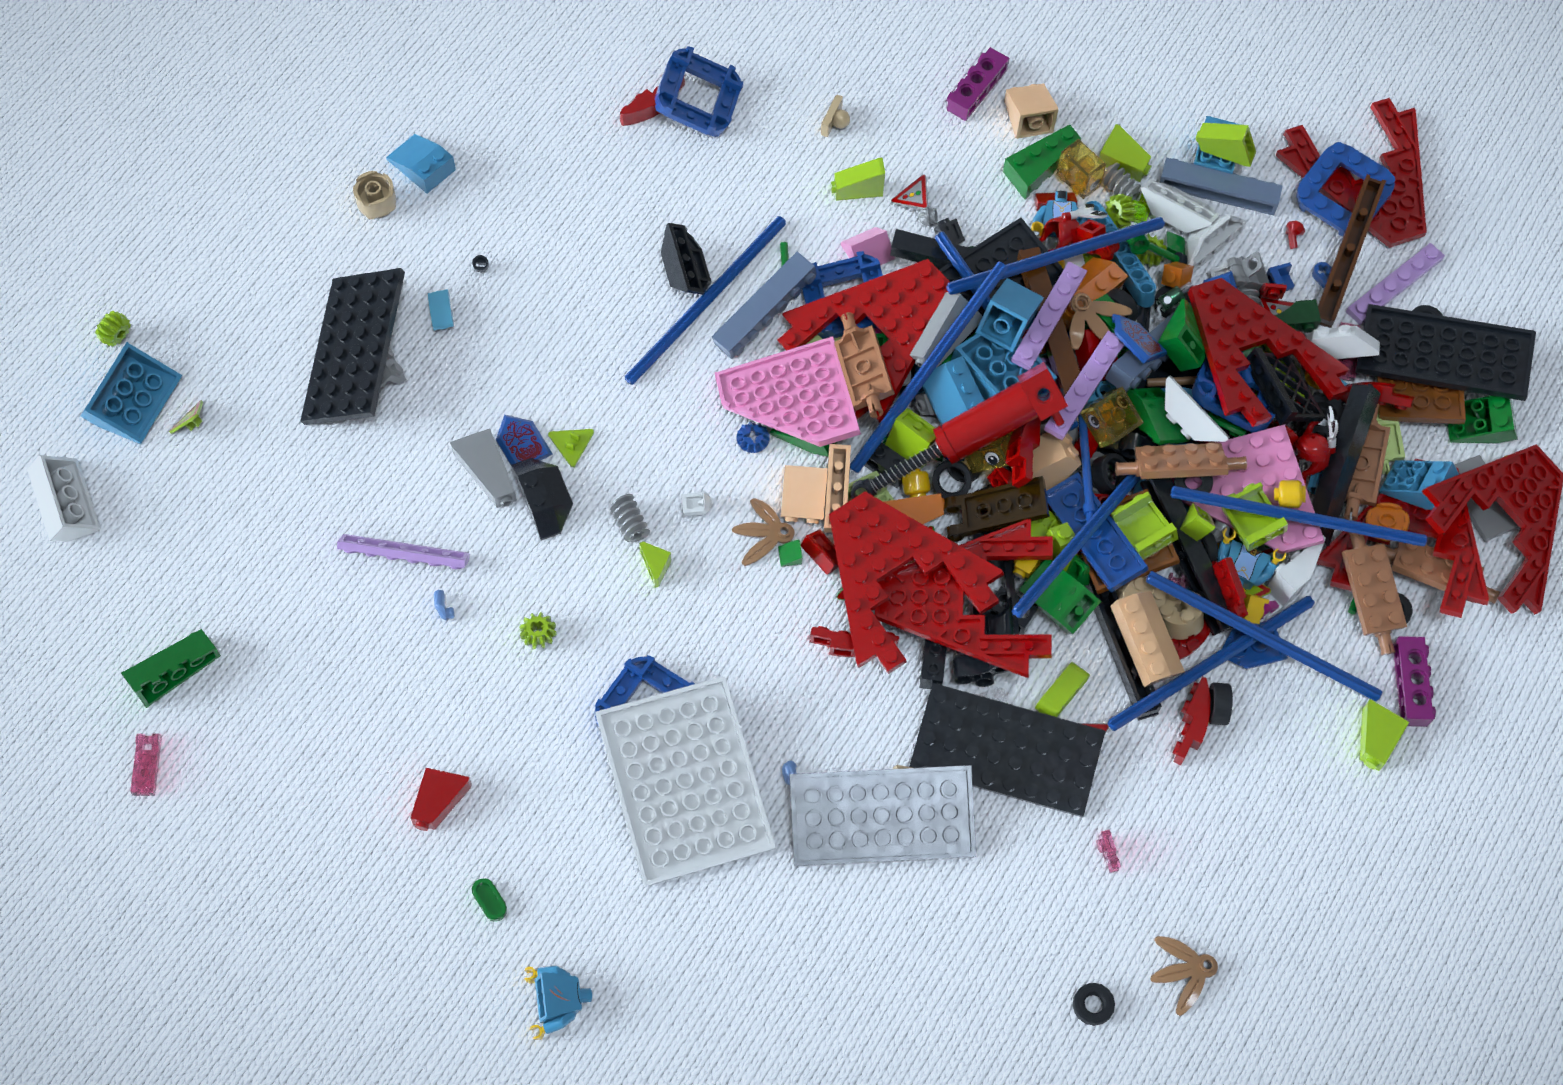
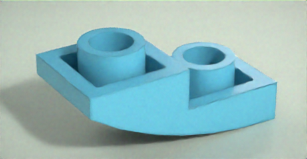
[428,289,454,331]

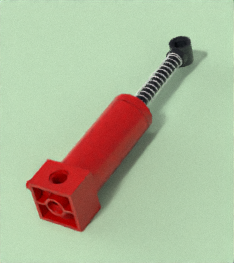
[851,362,1068,499]

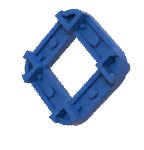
[655,46,743,137]
[1296,142,1395,237]
[802,251,883,339]
[1192,356,1275,433]
[595,655,695,727]

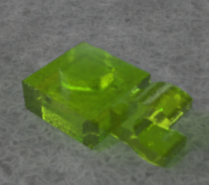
[1131,193,1150,224]

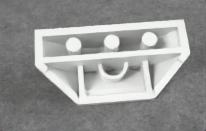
[1141,179,1220,233]
[1185,214,1246,274]
[1294,325,1380,363]
[1165,376,1230,442]

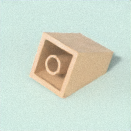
[1004,83,1059,139]
[1011,432,1082,491]
[781,465,828,524]

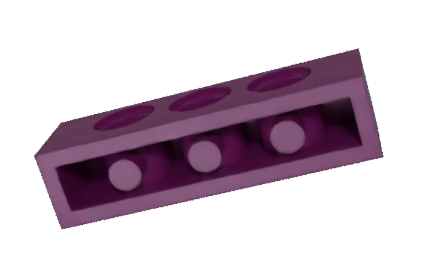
[946,47,1010,121]
[1393,636,1436,727]

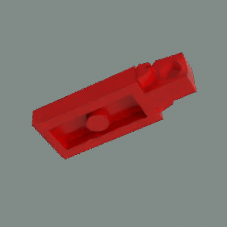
[1212,557,1248,618]

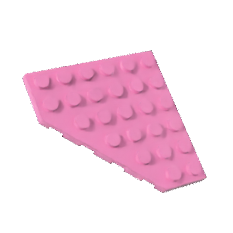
[714,336,861,447]
[1171,425,1324,554]

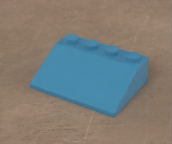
[951,334,1057,400]
[80,342,182,444]

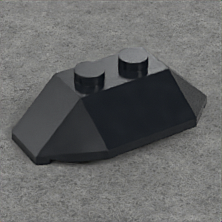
[661,223,712,295]
[511,458,573,541]

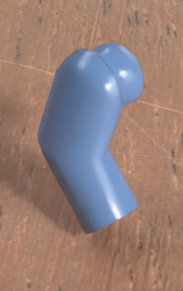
[434,590,455,620]
[782,761,797,786]

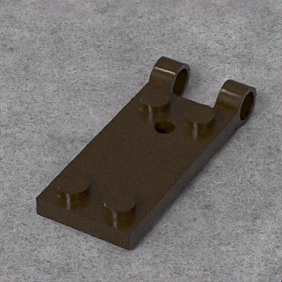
[944,476,1050,542]

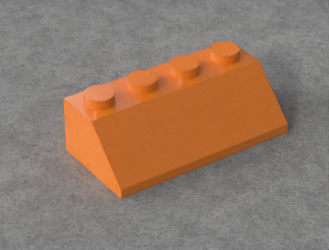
[1062,257,1128,331]

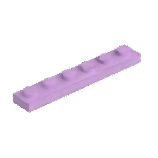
[1346,243,1445,325]
[1011,262,1087,370]
[1044,331,1124,440]
[337,534,470,570]

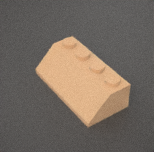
[1110,591,1185,688]

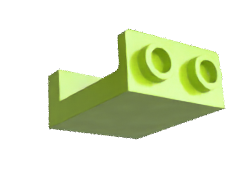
[885,408,936,470]
[1222,482,1288,552]
[1111,492,1178,560]

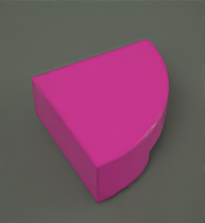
[1261,600,1279,620]

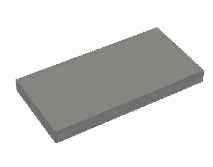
[1454,455,1520,542]

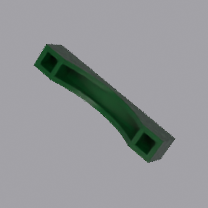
[1275,299,1321,333]

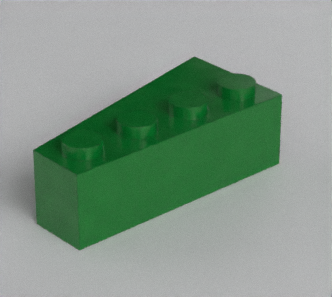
[1003,124,1081,200]
[121,629,221,708]

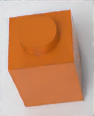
[1161,262,1194,288]

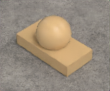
[821,94,850,138]

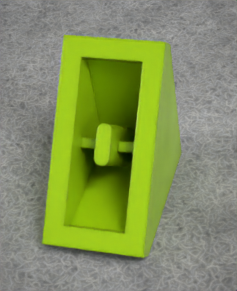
[1180,503,1215,541]
[639,541,672,588]

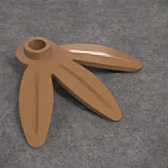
[1069,293,1132,350]
[732,498,795,566]
[1150,936,1218,1016]

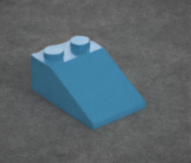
[386,134,456,194]

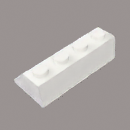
[27,455,100,542]

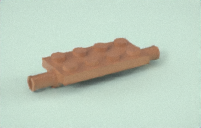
[834,312,895,418]
[1343,404,1390,521]
[1115,442,1247,479]
[1342,532,1407,656]
[1375,542,1500,604]

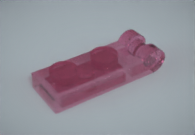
[130,733,162,796]

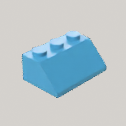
[922,356,984,426]

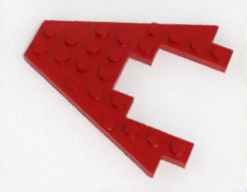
[1276,97,1427,248]
[777,259,950,423]
[1188,278,1350,427]
[1421,444,1563,615]
[1316,459,1489,618]
[829,492,1004,674]
[875,519,1053,678]

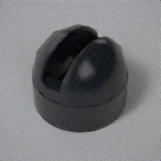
[472,255,489,273]

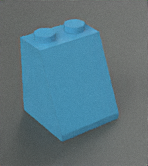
[975,278,1044,353]

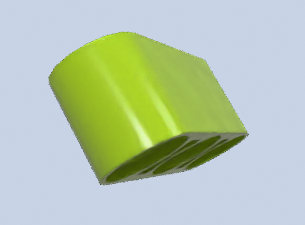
[1035,661,1090,717]

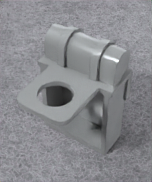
[1227,251,1269,291]

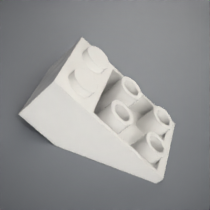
[1267,536,1326,607]

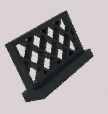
[1247,347,1325,426]

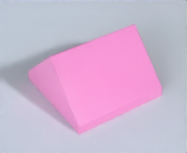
[841,227,895,266]

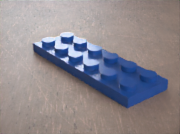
[1046,472,1148,592]

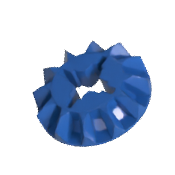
[736,421,770,453]

